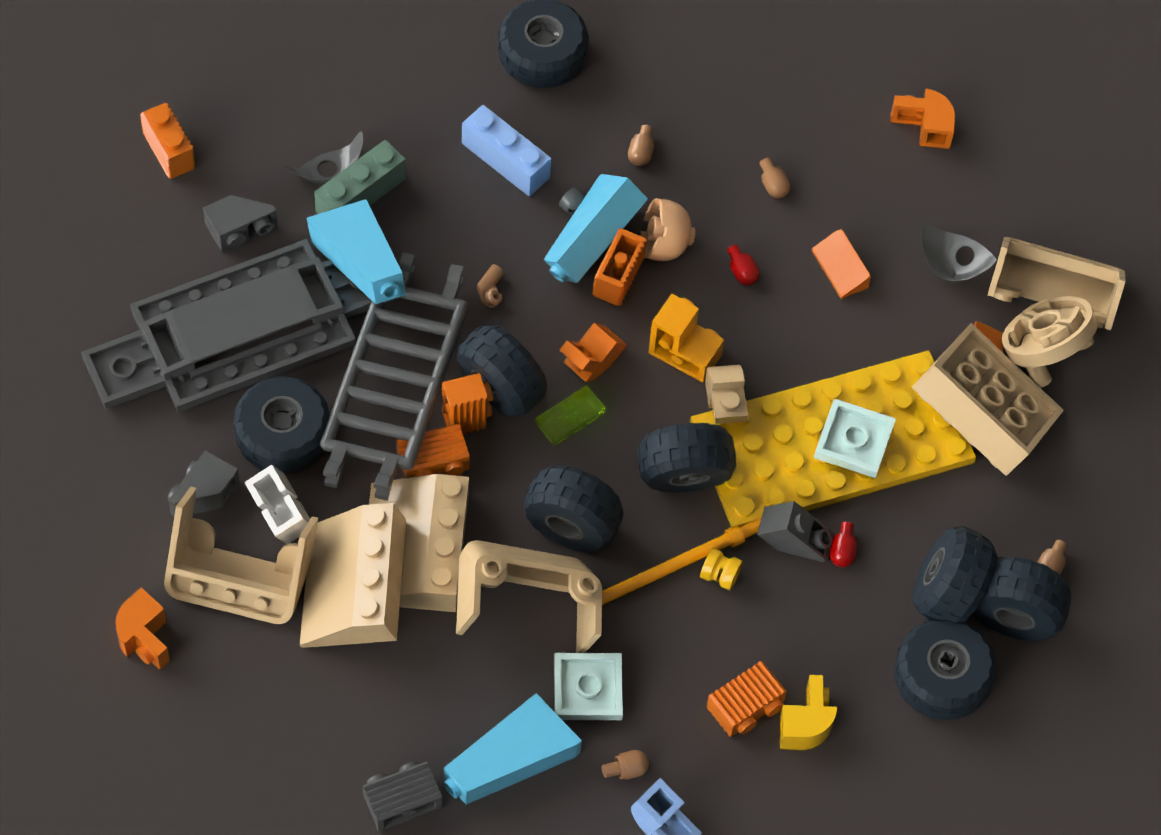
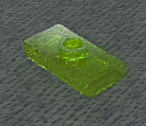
[535,385,606,446]

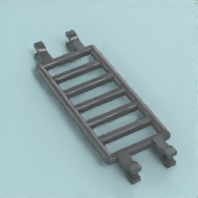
[320,252,469,501]

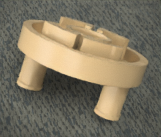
[1002,296,1098,388]

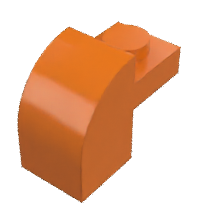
[890,89,955,149]
[560,323,627,382]
[115,587,170,670]

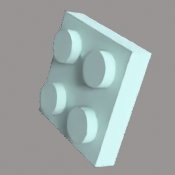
[814,399,896,478]
[554,653,623,720]

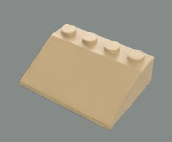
[912,323,1064,476]
[369,474,469,612]
[300,503,406,648]

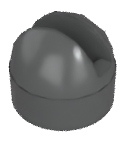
[559,187,585,215]

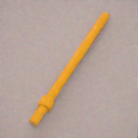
[602,517,762,605]

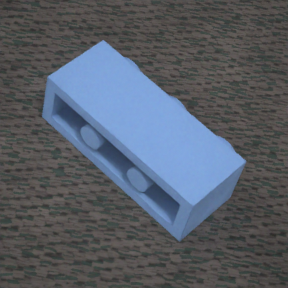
[462,105,551,197]

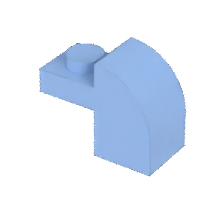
[631,778,702,835]

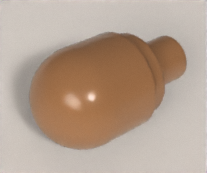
[628,125,655,166]
[759,157,791,199]
[1037,540,1068,575]
[601,750,649,780]

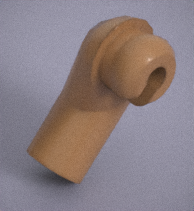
[476,264,504,308]

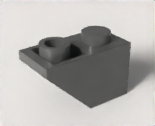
[203,195,278,252]
[168,450,240,516]
[757,501,834,562]

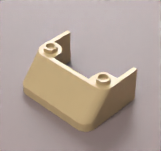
[988,237,1126,330]
[164,487,318,624]
[456,540,602,653]

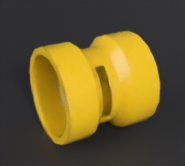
[700,548,743,591]

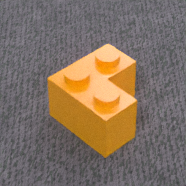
[648,294,724,383]

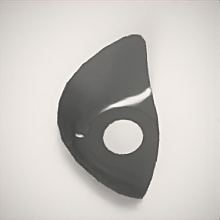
[283,131,364,186]
[921,224,997,281]

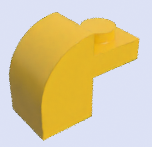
[780,675,837,750]

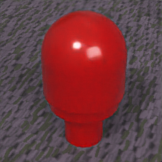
[727,244,760,285]
[830,522,858,568]

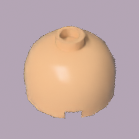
[640,198,695,262]

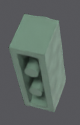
[314,140,406,214]

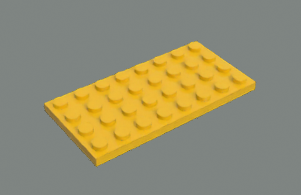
[690,350,976,527]

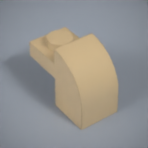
[705,365,748,424]

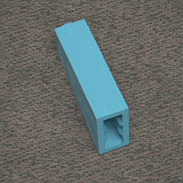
[544,174,648,283]
[307,199,406,304]
[443,693,582,805]

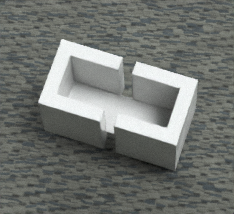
[245,465,310,544]

